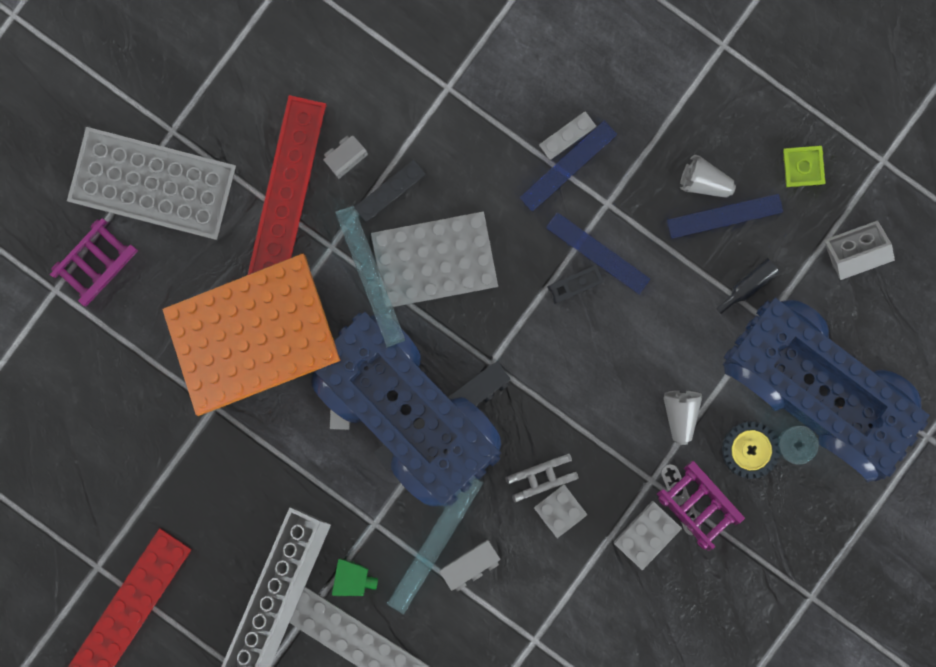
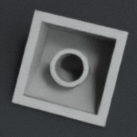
[323,135,368,179]

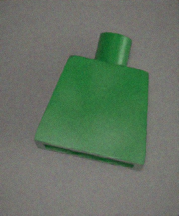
[332,558,378,596]

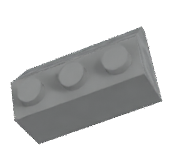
[824,221,895,280]

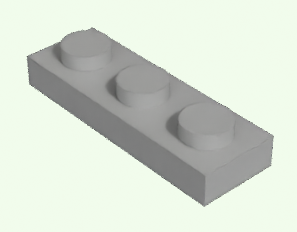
[539,111,597,160]

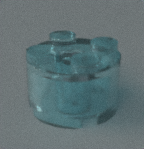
[778,425,819,464]

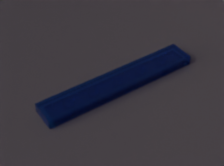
[520,120,617,212]
[667,194,783,239]
[546,212,650,295]

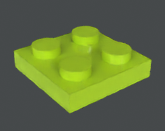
[783,146,825,187]

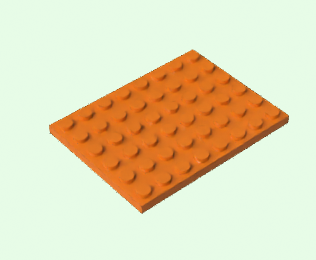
[162,254,340,416]

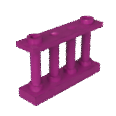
[50,218,138,307]
[656,461,745,551]

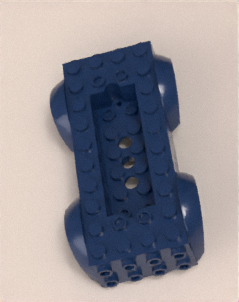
[722,298,930,482]
[311,312,501,507]

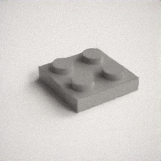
[534,484,587,538]

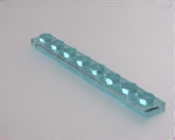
[336,206,405,347]
[387,478,483,614]

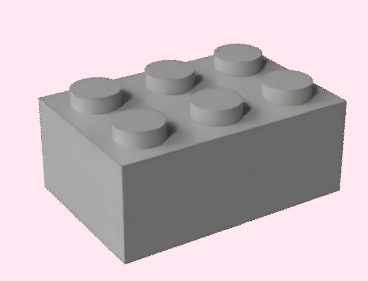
[613,501,682,570]

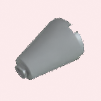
[680,154,736,198]
[664,391,702,445]

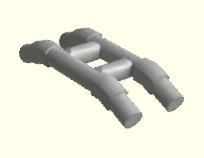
[505,454,578,502]

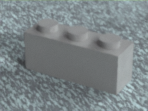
[439,539,500,591]

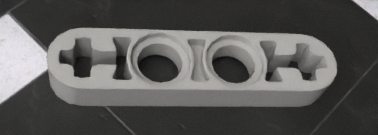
[661,464,701,535]

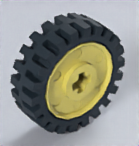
[722,422,780,479]

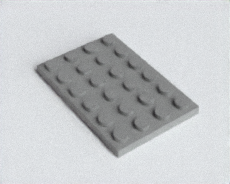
[371,212,498,308]

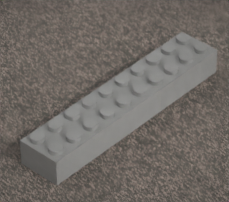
[221,507,331,667]

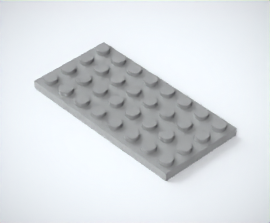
[67,127,236,240]

